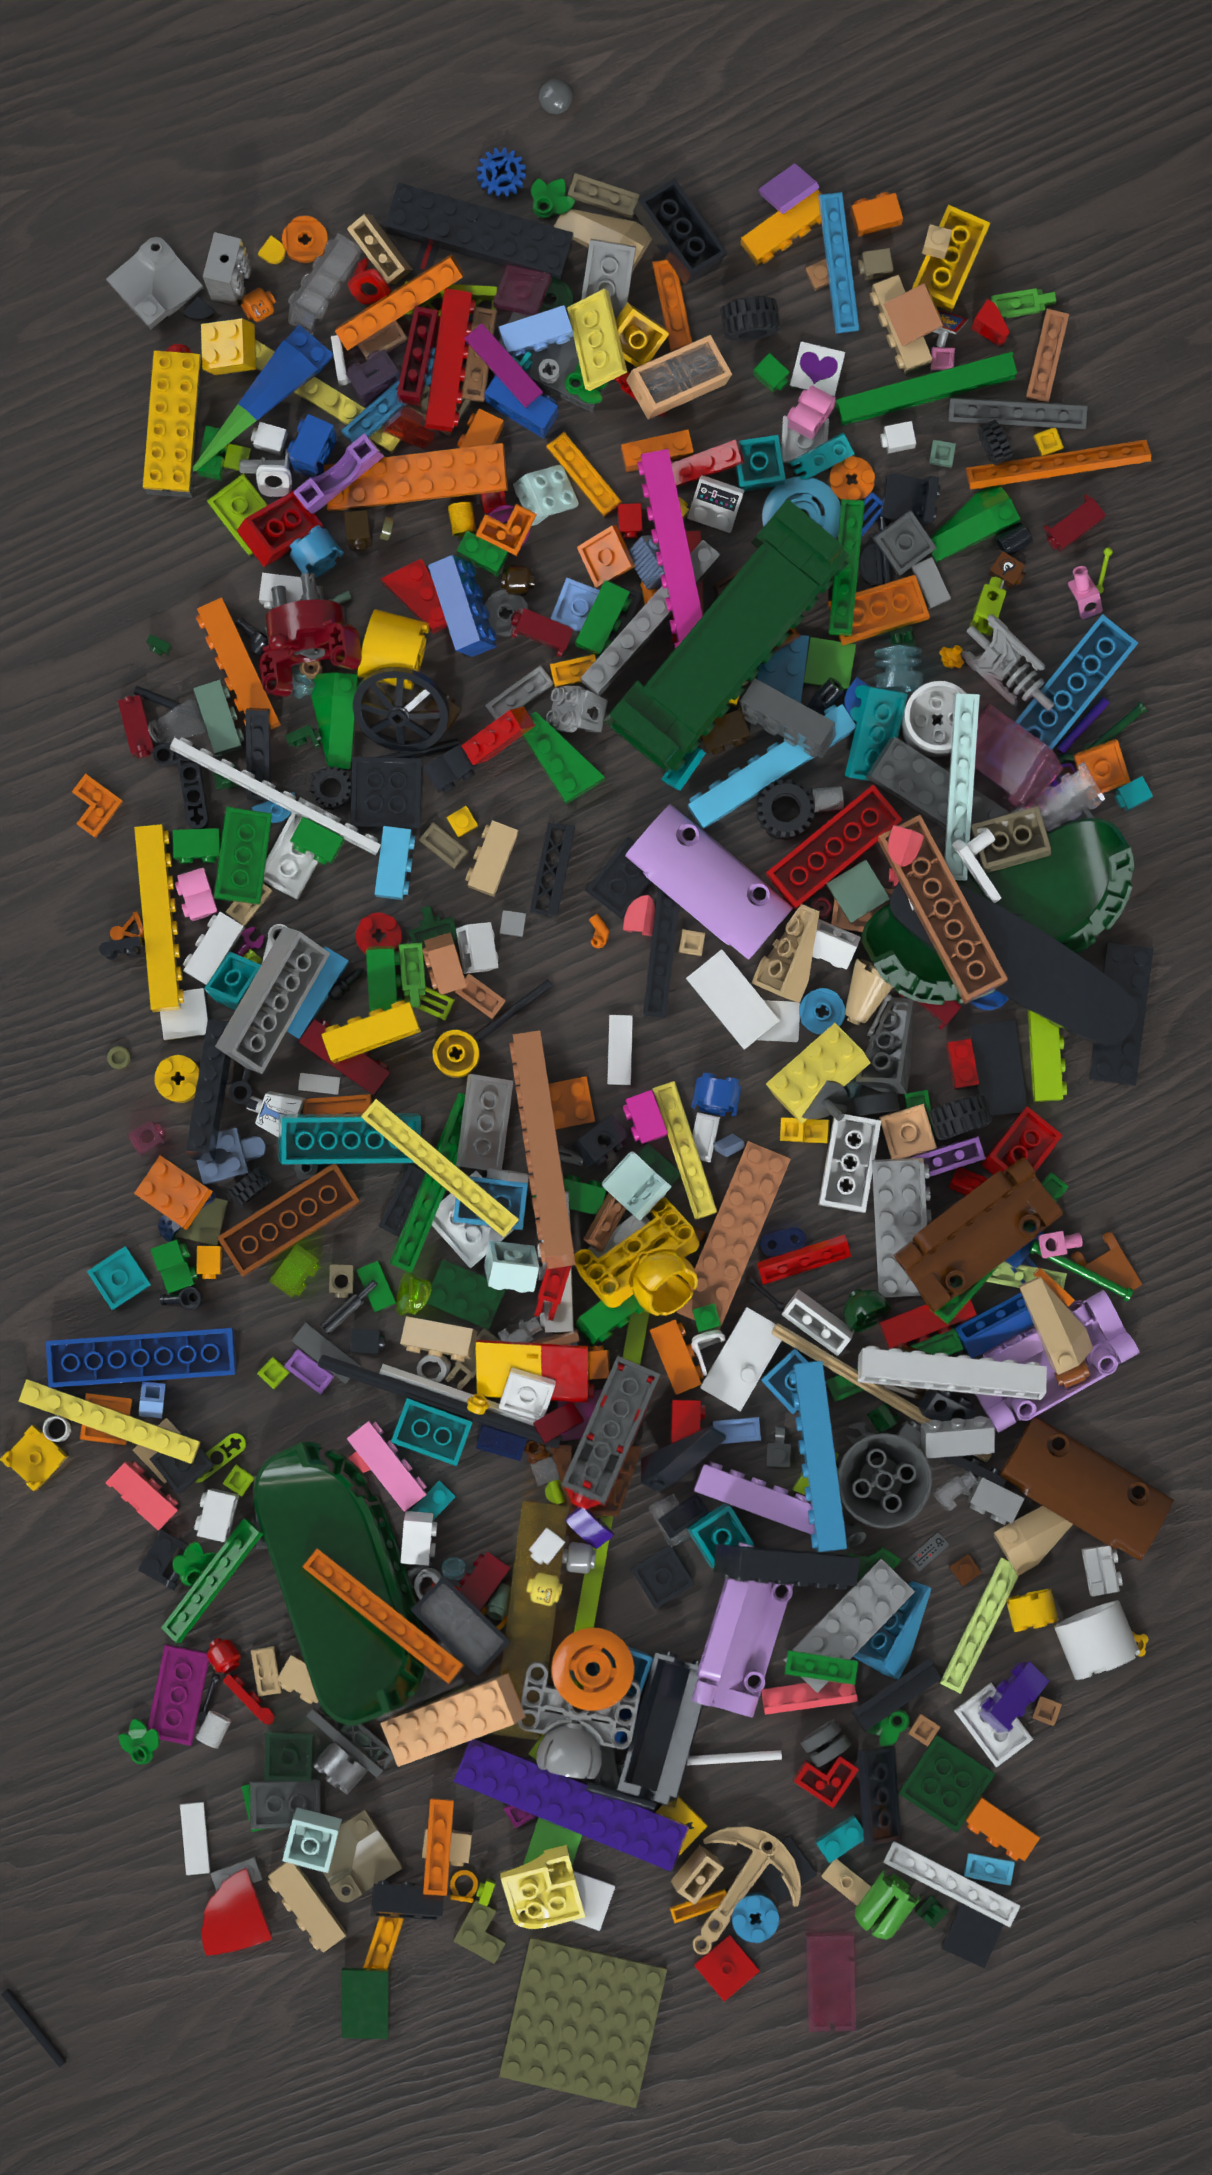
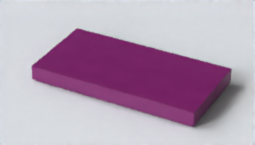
[148,1644,209,1746]

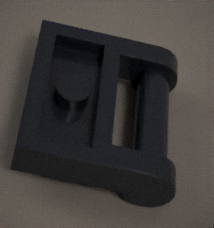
[99,936,145,960]
[138,1529,189,1591]

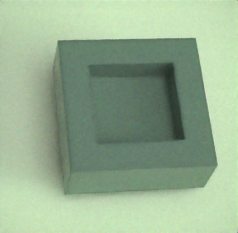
[929,440,956,468]

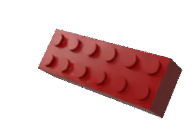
[766,785,903,910]

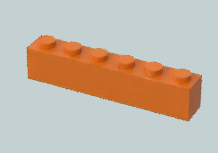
[335,254,464,350]
[196,597,281,730]

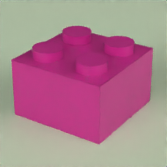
[623,1090,668,1145]

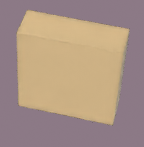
[679,929,705,956]

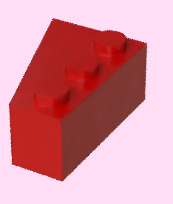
[381,558,448,634]

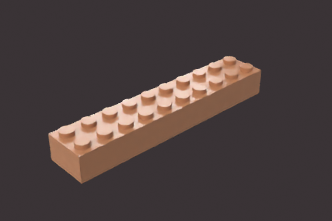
[509,1031,575,1269]

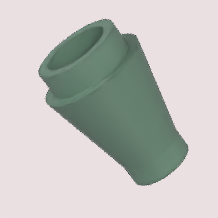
[486,1583,512,1620]

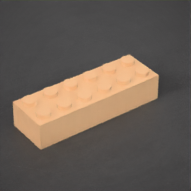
[380,1673,526,1767]

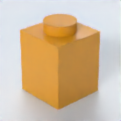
[197,1246,222,1279]

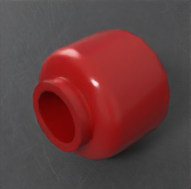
[206,1638,241,1674]

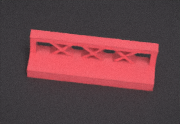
[761,1681,858,1715]

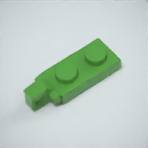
[991,288,1056,319]
[399,943,426,1008]

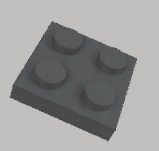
[872,510,936,575]

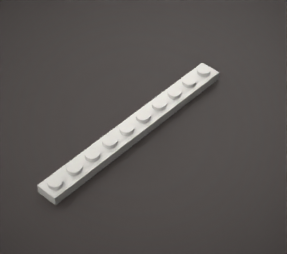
[170,737,381,856]

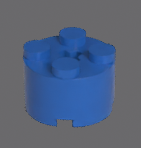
[691,1073,742,1116]

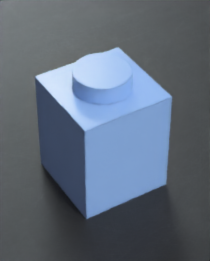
[139,1381,166,1419]

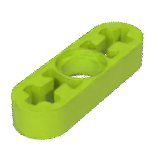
[196,1433,247,1483]

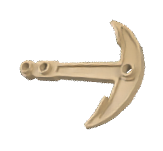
[692,1826,801,1955]

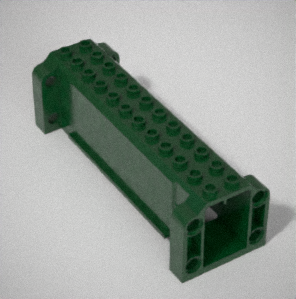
[603,499,849,773]

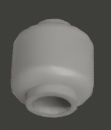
[562,1542,596,1574]

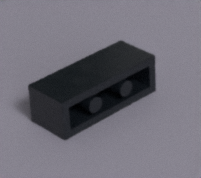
[371,1881,444,1921]

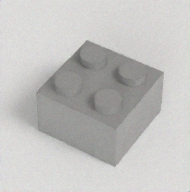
[966,1476,1025,1525]

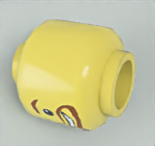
[527,1573,563,1606]

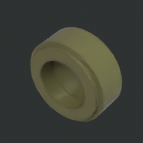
[380,516,394,541]
[107,1046,131,1070]

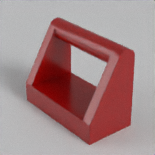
[971,299,1009,347]

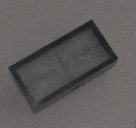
[410,1576,510,1676]

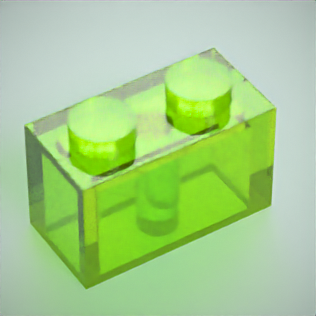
[269,1244,321,1298]

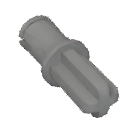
[239,458,285,473]

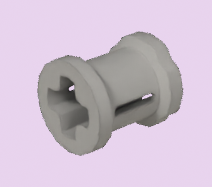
[539,359,559,384]

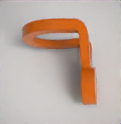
[110,911,144,940]

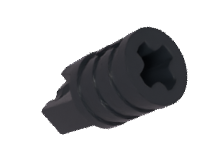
[806,677,845,714]

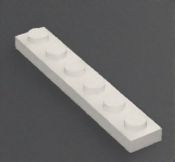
[883,1841,1020,1927]

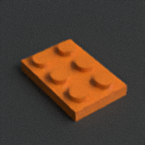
[134,1155,213,1230]

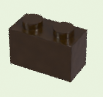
[344,510,372,551]
[700,709,750,755]

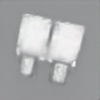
[497,1317,542,1343]
[931,1471,979,1511]

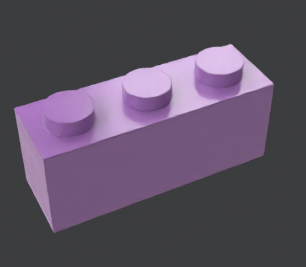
[909,1136,985,1177]

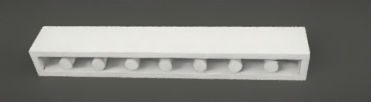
[857,1346,1047,1400]

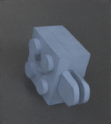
[197,1128,266,1185]

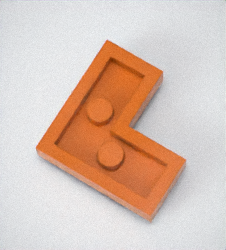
[72,773,123,838]

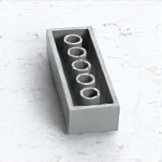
[215,926,330,1074]
[783,1558,915,1693]

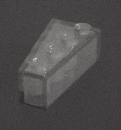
[1010,762,1105,832]

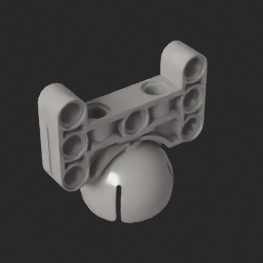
[518,1661,641,1779]

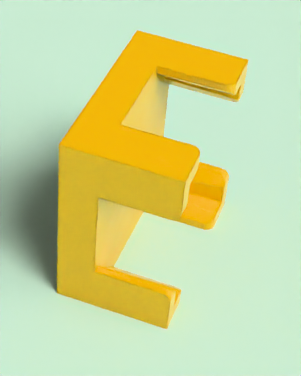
[0,1425,69,1491]

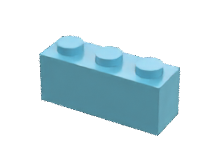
[375,826,416,900]

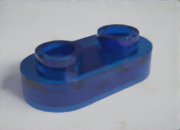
[760,1228,806,1257]

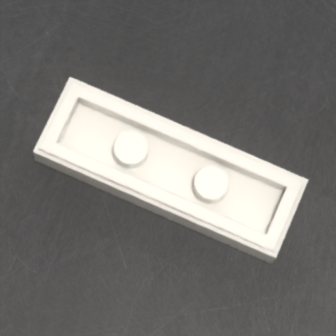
[607,1015,633,1085]
[180,1802,210,1875]

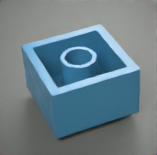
[760,1348,827,1414]

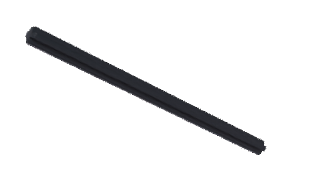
[318,1355,562,1449]

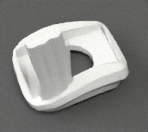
[256,449,292,497]
[691,1330,726,1376]

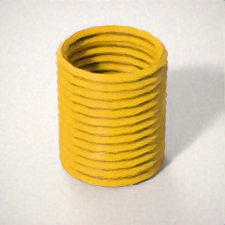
[448,502,477,537]

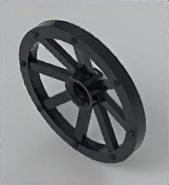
[353,667,449,752]

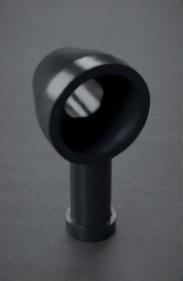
[235,617,269,656]
[160,1286,204,1310]

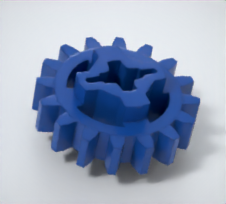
[477,148,526,199]

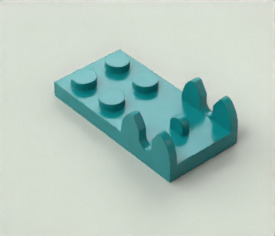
[845,685,908,781]

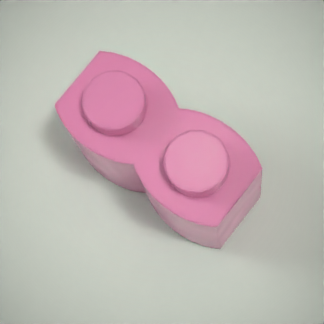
[787,385,836,440]
[175,868,218,921]

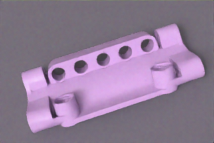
[691,1542,794,1718]

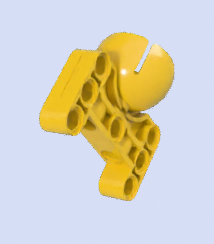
[574,1197,699,1316]

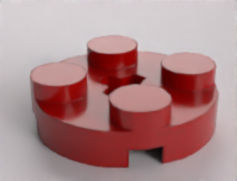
[356,913,402,954]

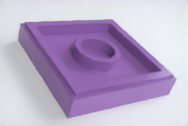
[758,163,819,214]

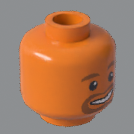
[240,288,276,322]

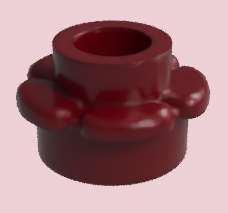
[810,897,833,919]

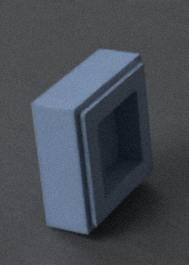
[713,1134,745,1157]

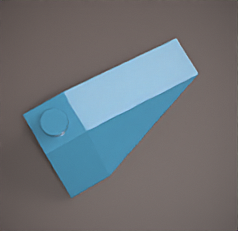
[853,1581,931,1679]

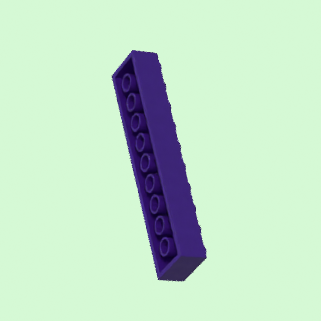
[453,1738,690,1872]

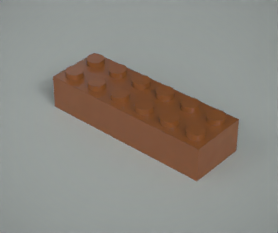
[217,1164,361,1277]

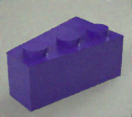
[978,1661,1049,1733]

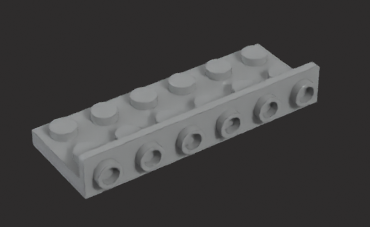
[872,1157,931,1297]

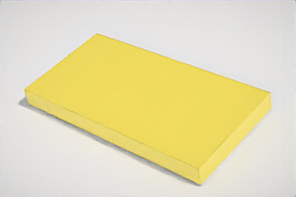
[567,289,627,391]

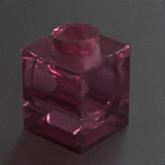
[127,1121,166,1156]

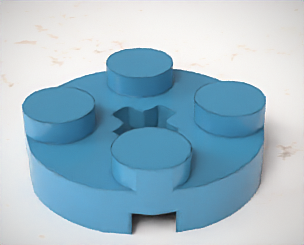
[799,988,845,1035]

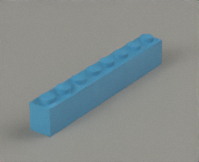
[789,1361,847,1553]

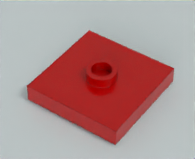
[694,1934,760,2001]

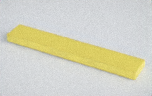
[653,1081,718,1220]

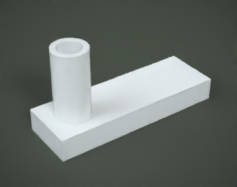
[952,829,1001,903]

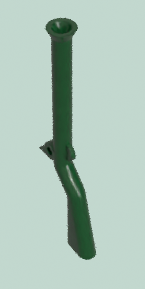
[1034,702,1148,777]

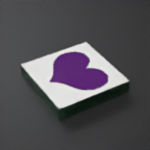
[790,342,845,396]

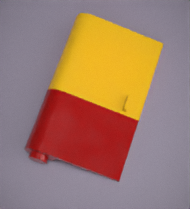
[476,1340,595,1403]

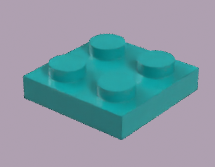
[87,1246,152,1310]

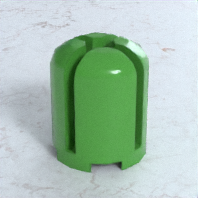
[855,1870,921,1940]

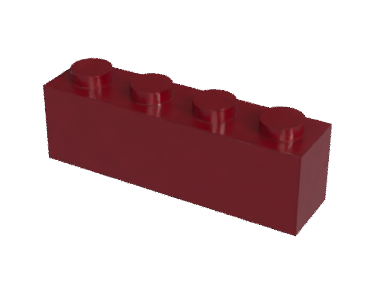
[397,306,439,406]
[298,1019,391,1096]
[459,1552,510,1611]

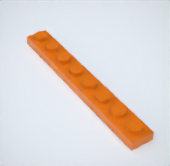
[966,440,1151,490]
[303,1549,464,1684]

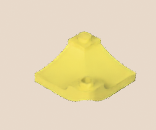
[500,1845,585,1929]

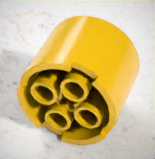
[358,609,429,690]

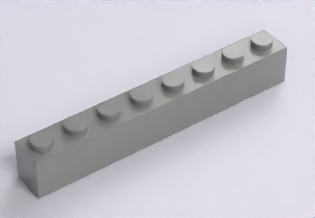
[581,540,720,696]

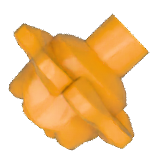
[939,645,965,669]

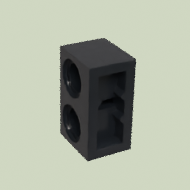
[918,1389,976,1421]

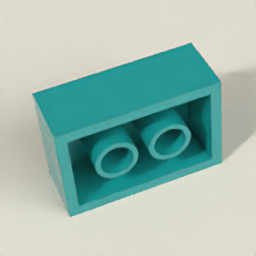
[391,1398,473,1466]

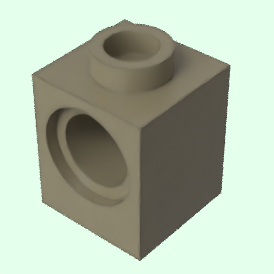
[858,248,893,280]
[329,1265,354,1298]

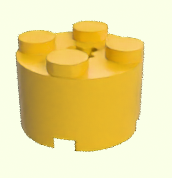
[433,1030,480,1078]
[155,1055,200,1103]
[1006,1589,1058,1632]

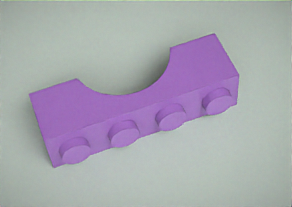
[293,433,384,515]

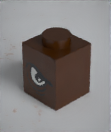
[988,551,1026,588]

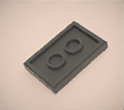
[250,1778,321,1829]

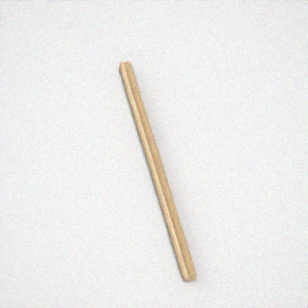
[771,1324,992,1462]

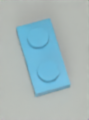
[964,1853,1015,1886]

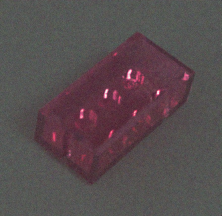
[805,1932,856,2032]

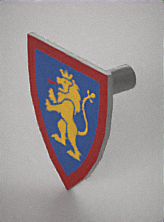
[933,310,968,348]

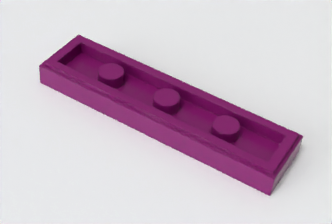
[464,323,543,409]

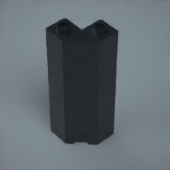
[617,1651,703,1807]

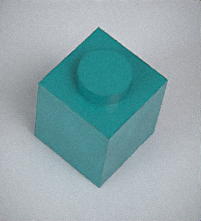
[1114,776,1153,812]

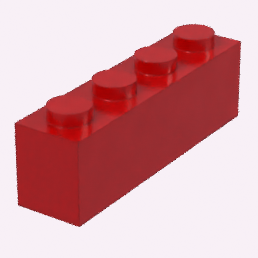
[879,1299,976,1349]

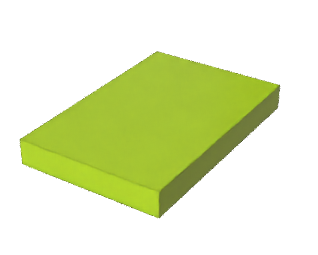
[207,474,268,556]

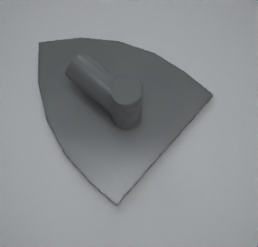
[802,1080,847,1121]

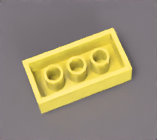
[766,1023,870,1124]

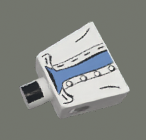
[247,1091,306,1138]

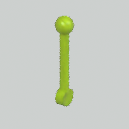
[1096,547,1113,594]

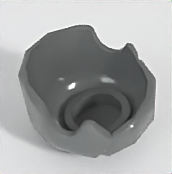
[538,79,574,114]

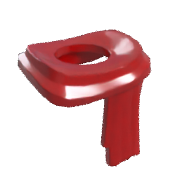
[348,258,391,304]

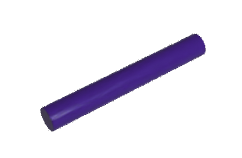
[1057,697,1110,754]

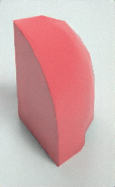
[888,825,924,866]
[623,895,655,936]

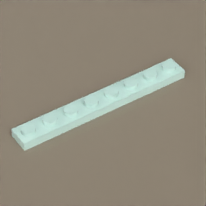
[944,693,980,880]

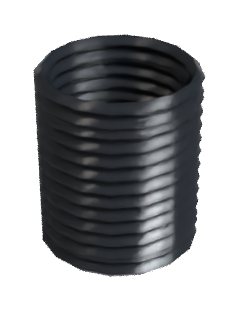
[996,522,1033,556]

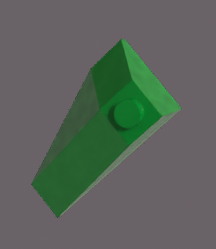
[930,485,1020,563]
[311,673,360,770]

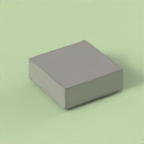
[500,910,526,937]

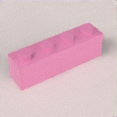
[347,1420,427,1512]

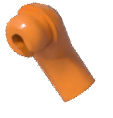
[589,913,609,948]

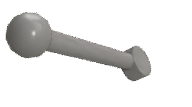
[867,993,892,1037]

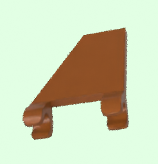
[1071,1232,1143,1290]

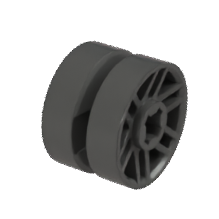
[800,1719,851,1768]

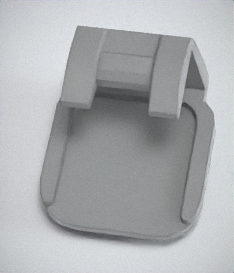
[546,686,608,733]

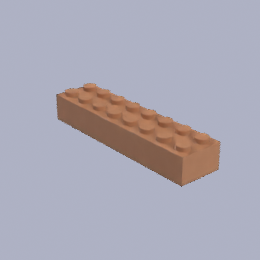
[878,815,1008,1004]
[676,1141,791,1330]

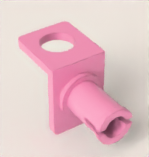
[1068,566,1103,619]
[1038,1231,1083,1258]

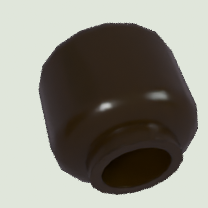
[501,565,535,596]

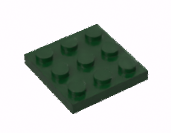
[898,1734,995,1833]

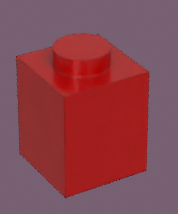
[618,503,642,539]

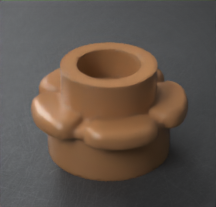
[300,660,322,679]

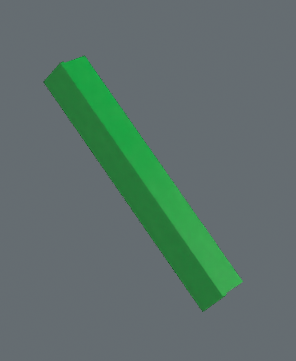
[835,352,1017,426]

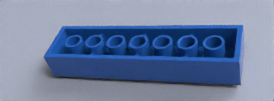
[46,1328,237,1388]

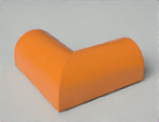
[475,504,537,556]

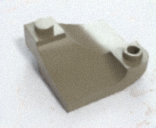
[323,1808,403,1902]

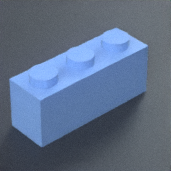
[499,305,573,359]

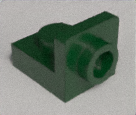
[285,724,322,750]

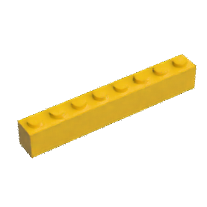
[134,824,184,1012]

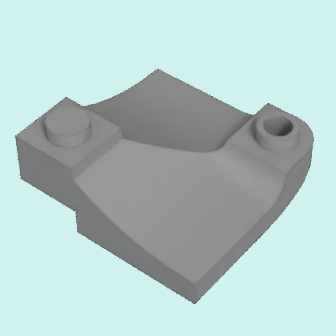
[106,237,203,330]

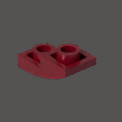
[533,1402,584,1444]

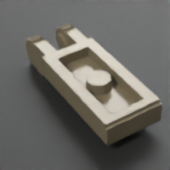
[445,1328,500,1390]

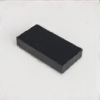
[658,1494,708,1539]

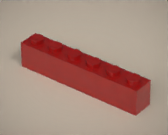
[424,288,475,432]

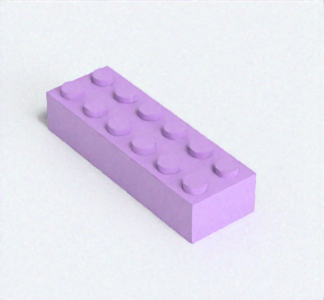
[693,1461,814,1534]

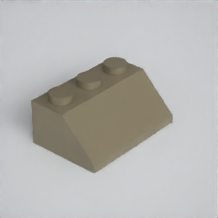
[971,806,1051,873]

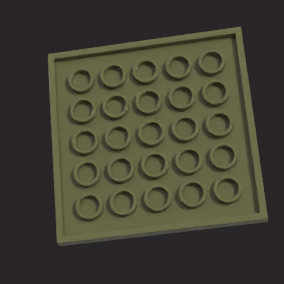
[499,1937,667,2108]

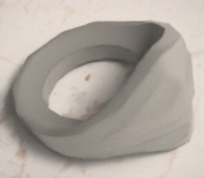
[417,1354,451,1383]
[414,1568,442,1599]

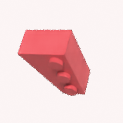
[105,1461,180,1530]

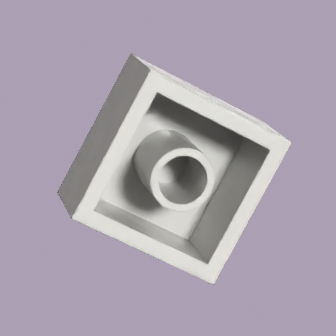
[194,1488,239,1542]

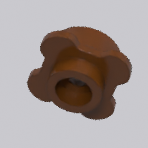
[524,1441,550,1464]

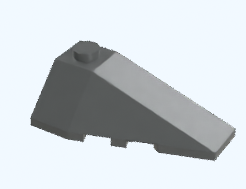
[856,997,915,1094]

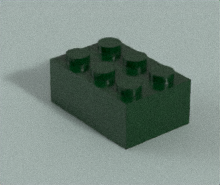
[424,1260,506,1330]

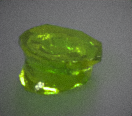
[396,1273,432,1316]

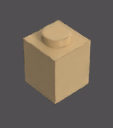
[922,224,952,259]

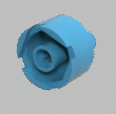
[290,525,343,578]
[731,1892,779,1943]

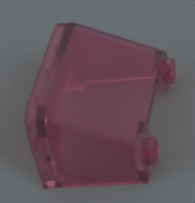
[975,704,1063,810]

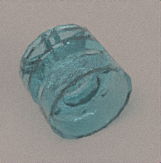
[874,645,924,693]

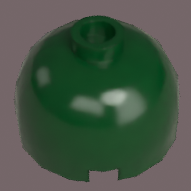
[843,1289,891,1333]

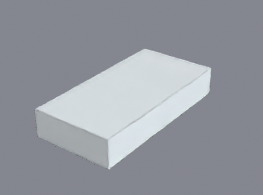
[331,335,348,386]
[693,1112,720,1162]

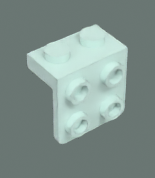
[513,465,579,526]
[602,1152,671,1221]

